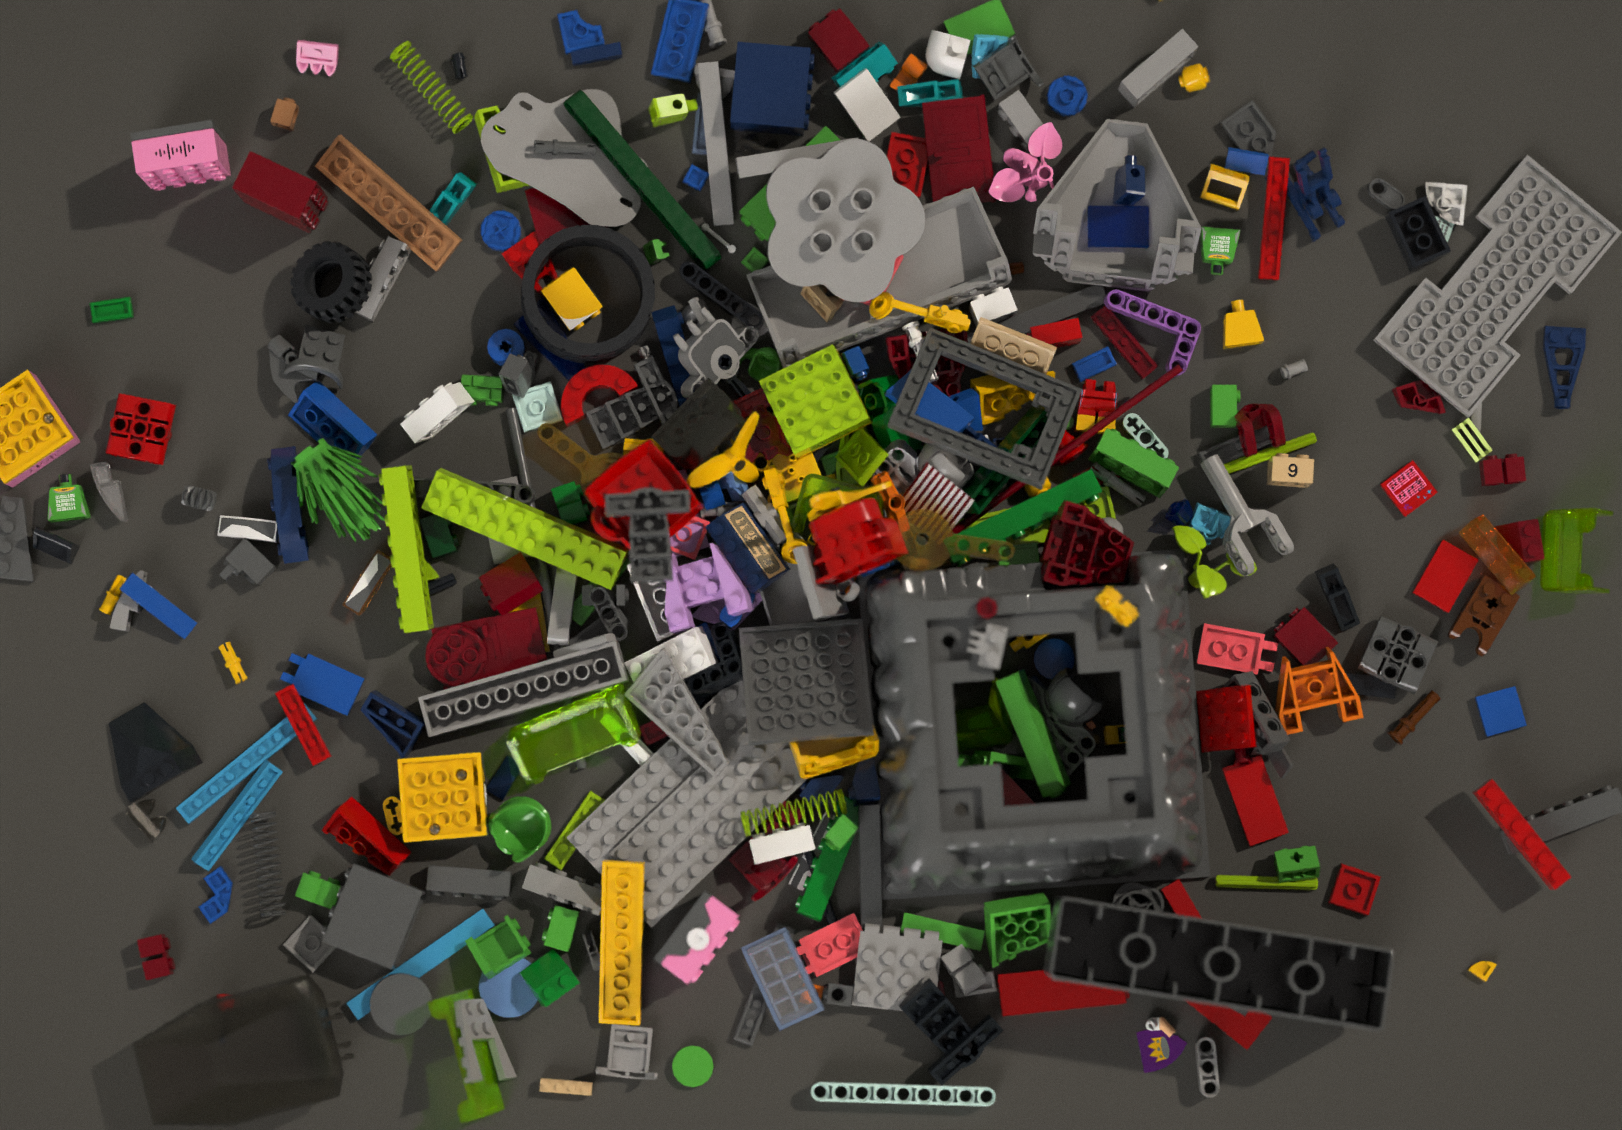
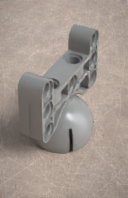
[862,439,974,545]

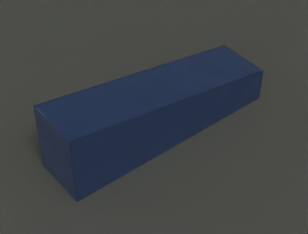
[571,42,623,66]

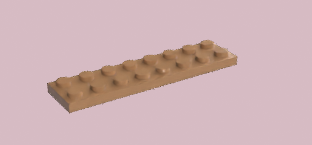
[315,135,462,272]

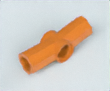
[870,471,910,533]

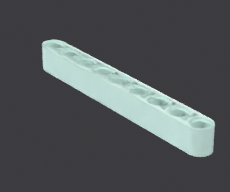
[811,1081,996,1106]

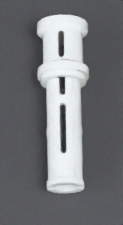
[902,321,939,383]

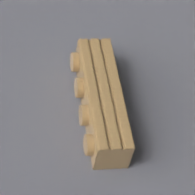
[539,1078,593,1096]

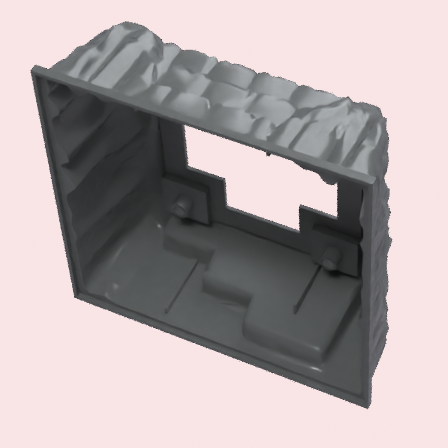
[858,549,1210,900]

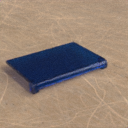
[1087,206,1149,248]

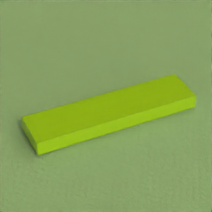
[544,791,605,871]

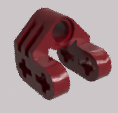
[1235,404,1286,457]

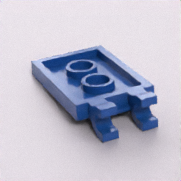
[280,653,365,716]

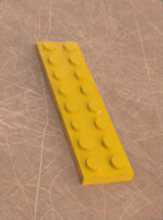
[599,860,645,1026]

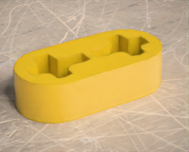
[383,796,403,835]

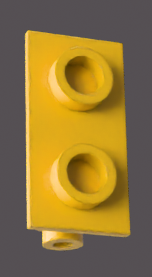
[1096,586,1139,628]

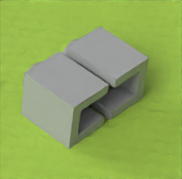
[941,944,986,996]

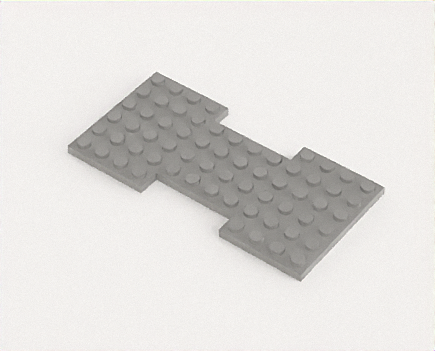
[1373,155,1622,418]

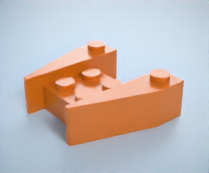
[1275,647,1364,735]

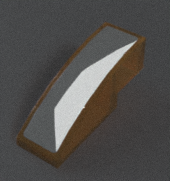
[342,549,392,616]

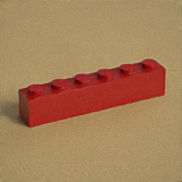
[1472,779,1571,890]

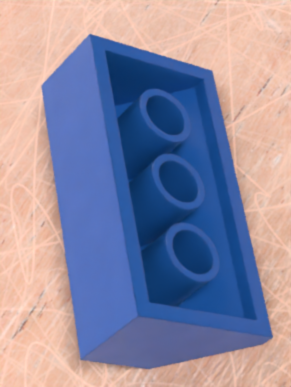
[288,381,377,467]

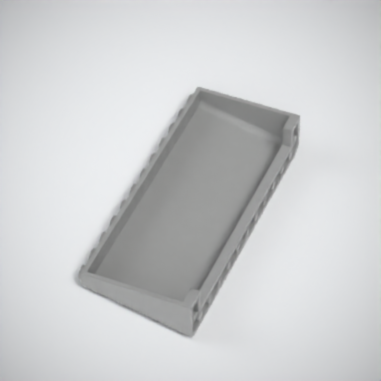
[746,187,1012,368]

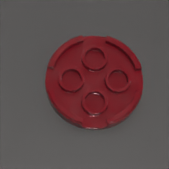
[425,624,487,686]

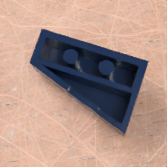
[361,690,426,759]

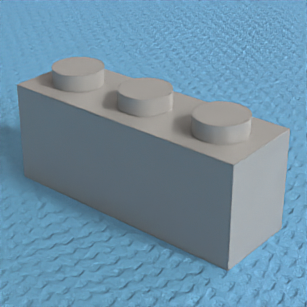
[997,90,1043,153]

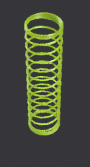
[390,41,473,133]
[740,789,847,837]

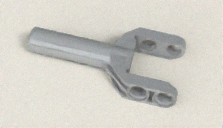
[1200,454,1294,576]

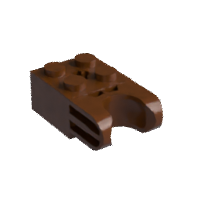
[1448,575,1520,657]

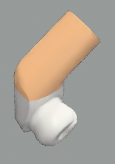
[1145,1017,1177,1038]

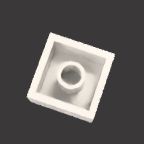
[969,286,1017,327]

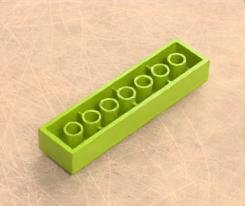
[379,465,434,633]

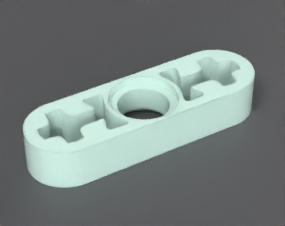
[1122,413,1168,458]

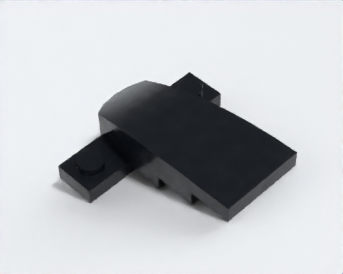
[898,978,1004,1086]

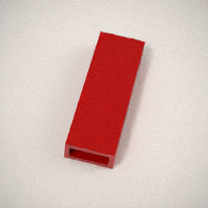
[997,970,1129,1016]

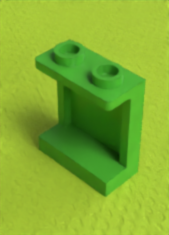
[971,750,1034,780]
[465,915,531,980]

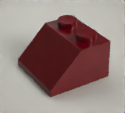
[1493,519,1545,567]

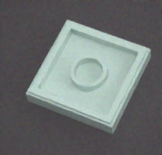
[512,381,563,433]

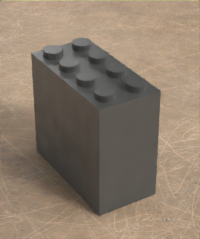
[321,864,427,969]

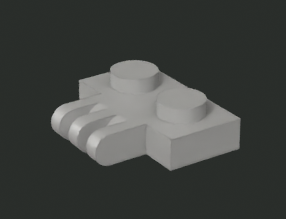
[966,623,1008,669]

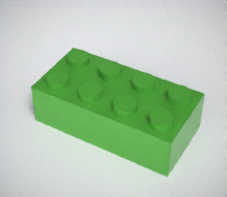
[1088,428,1179,498]

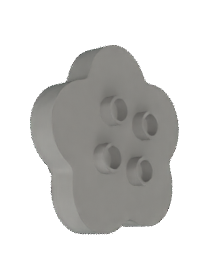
[766,139,925,302]

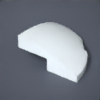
[1425,182,1467,225]

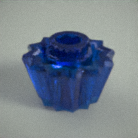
[1165,499,1194,526]

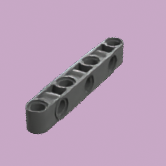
[414,478,536,505]

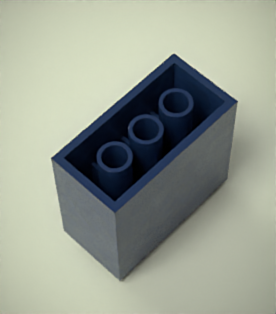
[730,42,814,136]

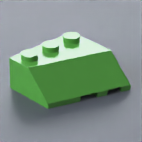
[984,892,1051,968]

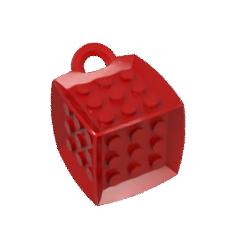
[584,439,703,550]

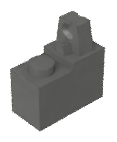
[499,351,539,398]
[219,538,277,585]

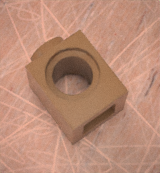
[270,97,299,131]

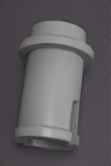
[1280,359,1308,379]

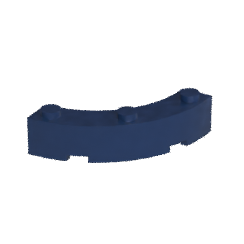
[267,446,309,564]

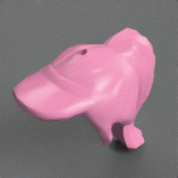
[1003,148,1049,202]

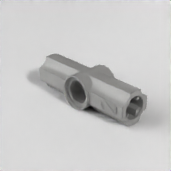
[742,485,786,545]

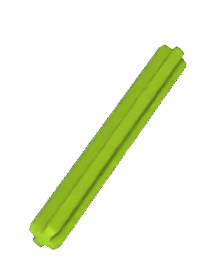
[1224,432,1317,474]
[1215,875,1318,890]

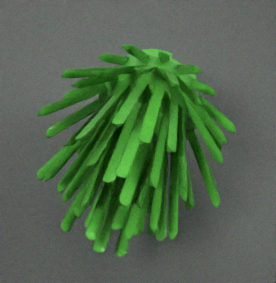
[291,438,385,542]

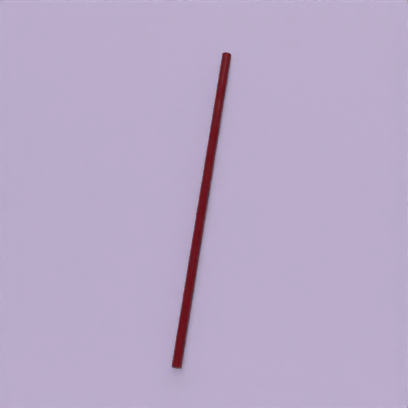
[947,364,1183,538]

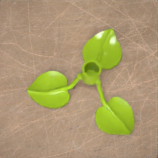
[1172,525,1257,599]

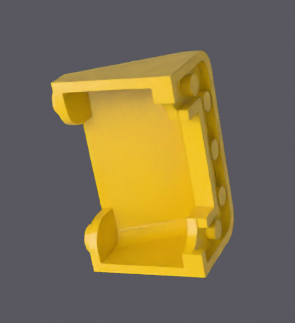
[789,725,879,779]

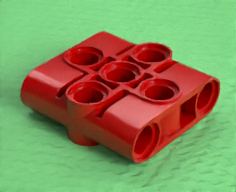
[106,393,176,465]

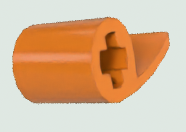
[890,53,928,92]

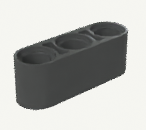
[589,586,628,641]

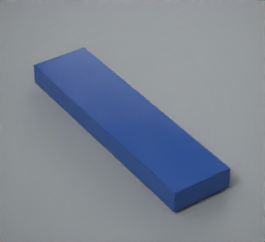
[119,573,197,639]

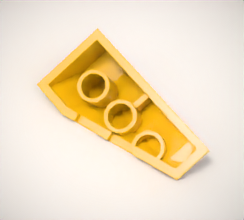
[970,371,1055,425]

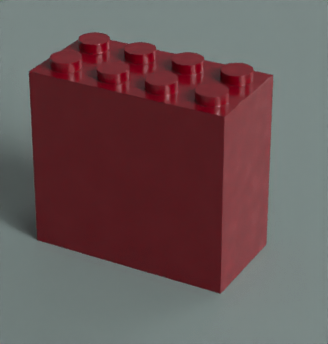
[232,151,329,233]

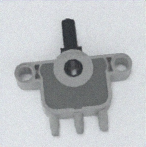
[673,306,759,399]

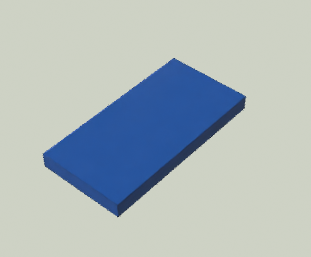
[651,0,709,83]
[885,369,975,433]

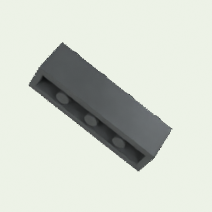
[426,865,512,900]

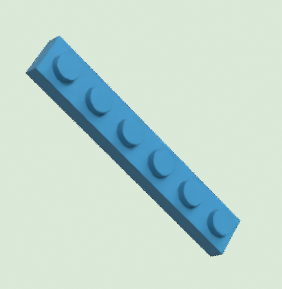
[191,760,283,871]

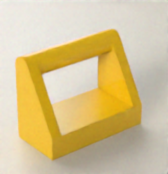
[1200,164,1250,210]

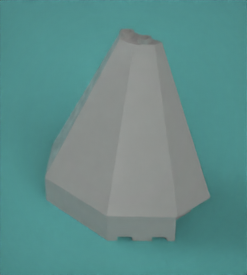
[1032,119,1202,291]

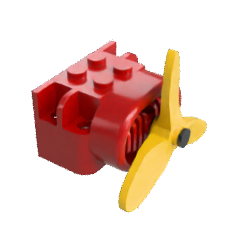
[807,481,908,584]

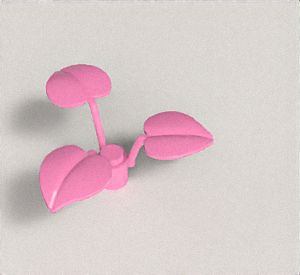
[989,122,1062,202]

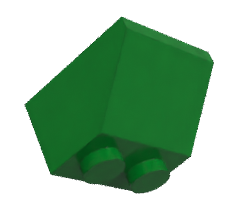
[519,949,580,1007]

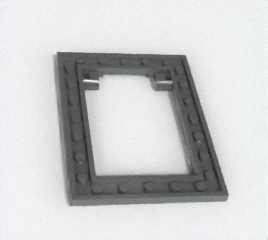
[887,328,1082,490]

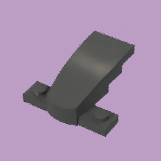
[585,356,688,450]
[605,487,690,583]

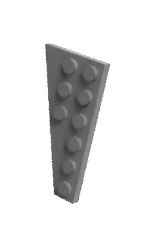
[624,648,730,778]

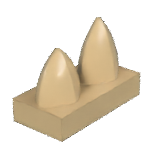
[801,284,843,322]

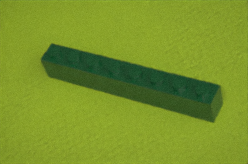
[961,396,1049,514]

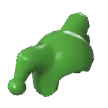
[739,347,784,381]

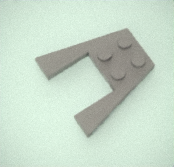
[454,999,517,1083]

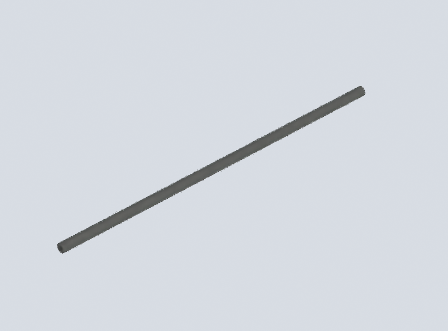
[506,408,587,770]

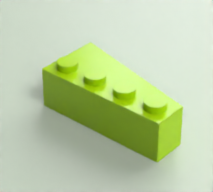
[474,105,529,193]

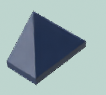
[487,755,525,800]

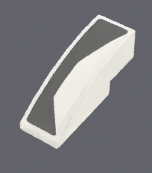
[217,515,279,543]

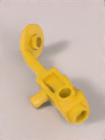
[869,292,970,333]
[762,465,809,564]

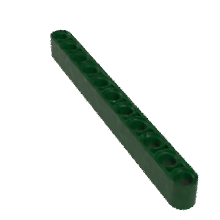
[563,90,722,271]

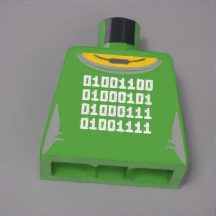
[1200,227,1240,275]
[48,474,91,523]

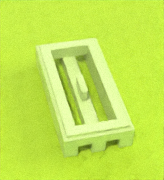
[1452,418,1493,463]

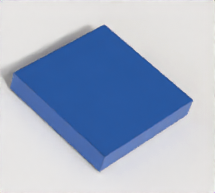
[1475,686,1527,737]

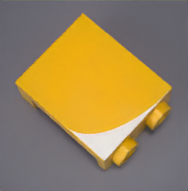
[540,266,603,331]

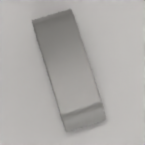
[1195,1036,1220,1098]

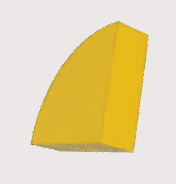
[1468,961,1497,982]

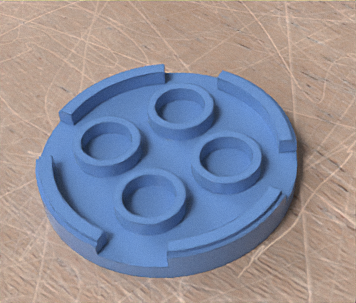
[479,958,538,1018]

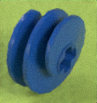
[487,329,525,367]

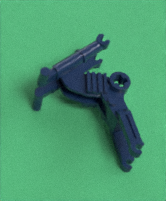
[1265,147,1345,242]

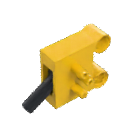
[752,442,833,504]

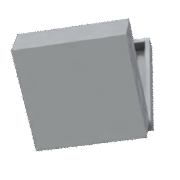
[760,545,849,626]

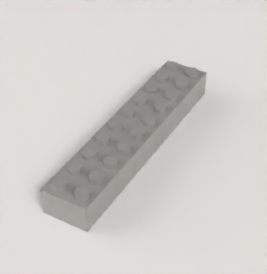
[418,641,629,738]

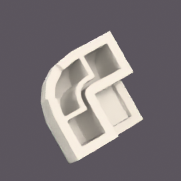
[926,30,971,80]

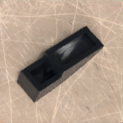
[1315,563,1361,632]

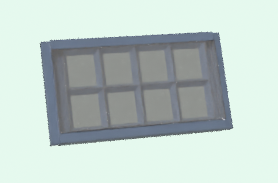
[741,927,825,1030]

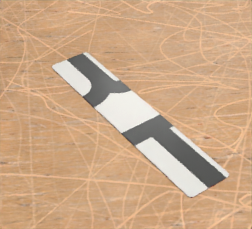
[789,812,835,891]

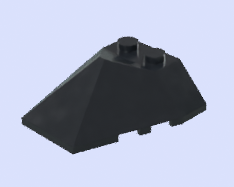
[109,702,203,804]

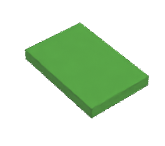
[943,0,1015,56]

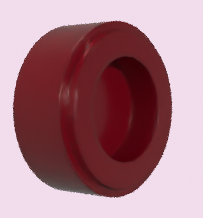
[976,597,997,619]

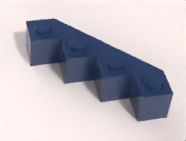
[651,305,709,421]

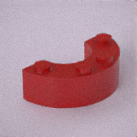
[561,365,639,428]

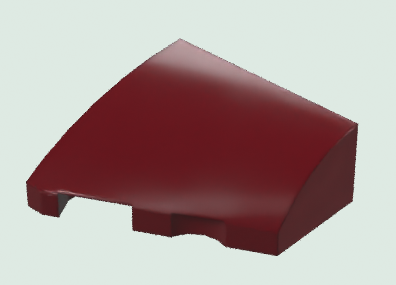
[1392,380,1446,414]

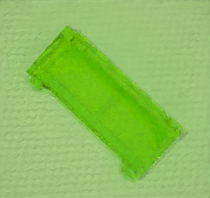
[506,683,641,785]
[427,989,505,1123]

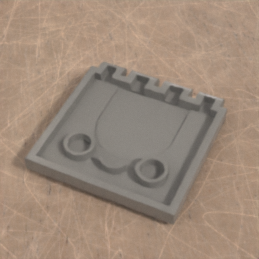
[851,923,943,1011]

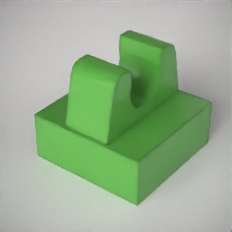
[643,239,669,265]

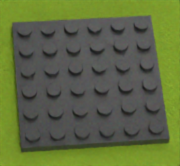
[739,619,874,745]

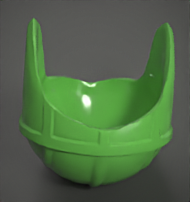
[488,796,551,863]

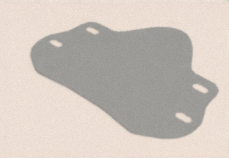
[481,89,648,227]

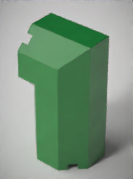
[857,375,923,464]

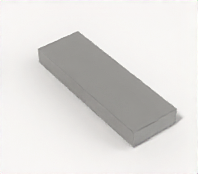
[553,633,617,658]

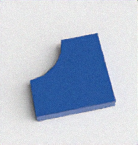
[557,10,605,54]

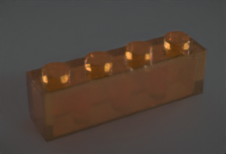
[1459,514,1536,595]

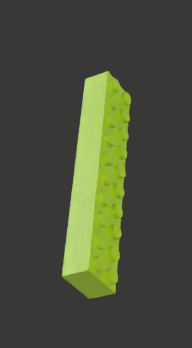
[422,468,629,590]

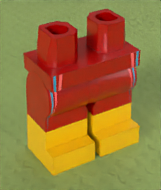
[1075,379,1118,434]

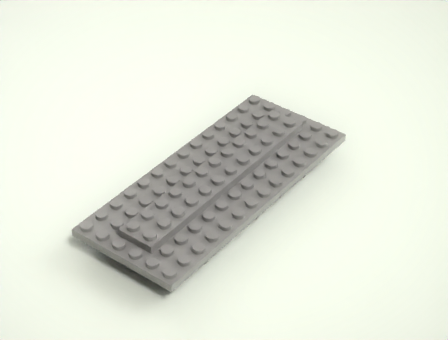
[566,680,808,928]

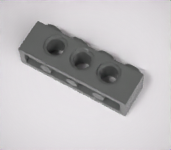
[1224,671,1291,755]

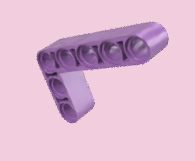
[1104,289,1201,377]

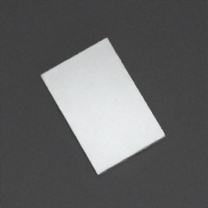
[833,68,901,141]

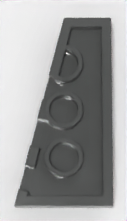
[0,496,35,582]

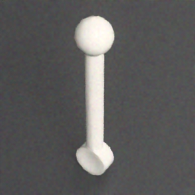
[701,223,736,253]

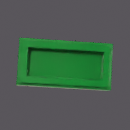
[90,297,134,323]

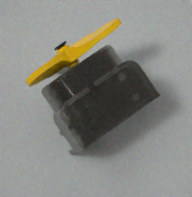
[651,377,759,488]

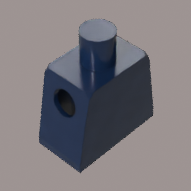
[1113,155,1145,207]

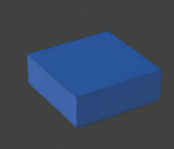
[682,164,709,192]

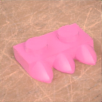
[296,40,339,76]

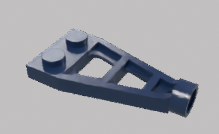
[1543,326,1586,409]

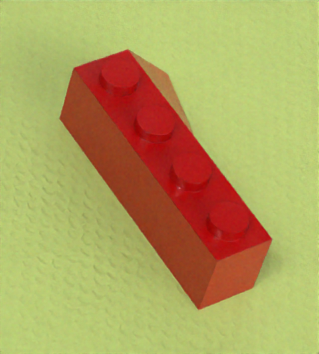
[322,797,412,876]

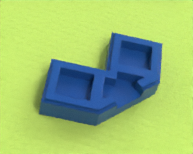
[198,866,233,924]

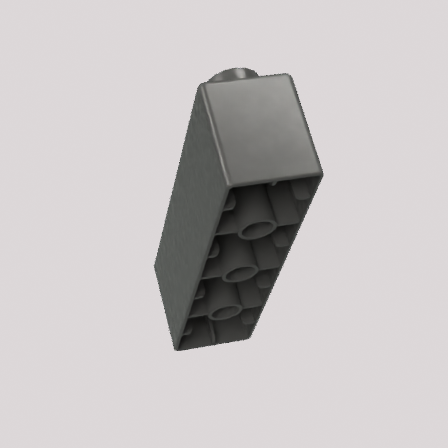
[1043,896,1395,1031]

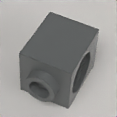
[823,982,854,1007]

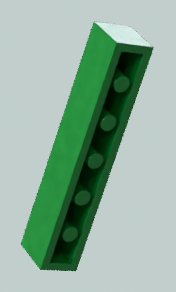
[795,796,858,922]

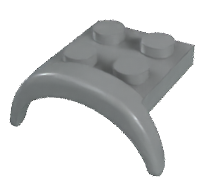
[596,1024,657,1080]

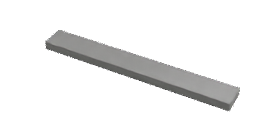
[698,61,734,226]

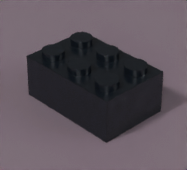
[1385,196,1451,272]

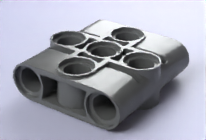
[1357,616,1438,694]

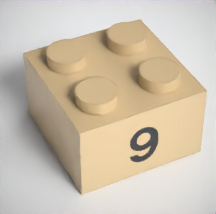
[1267,453,1314,488]

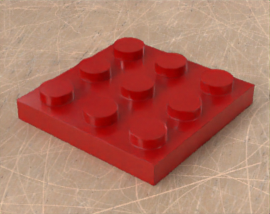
[1196,685,1256,752]

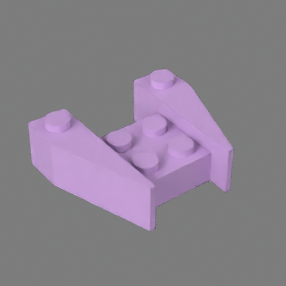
[665,543,754,634]

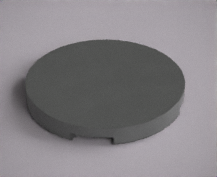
[370,973,432,1035]

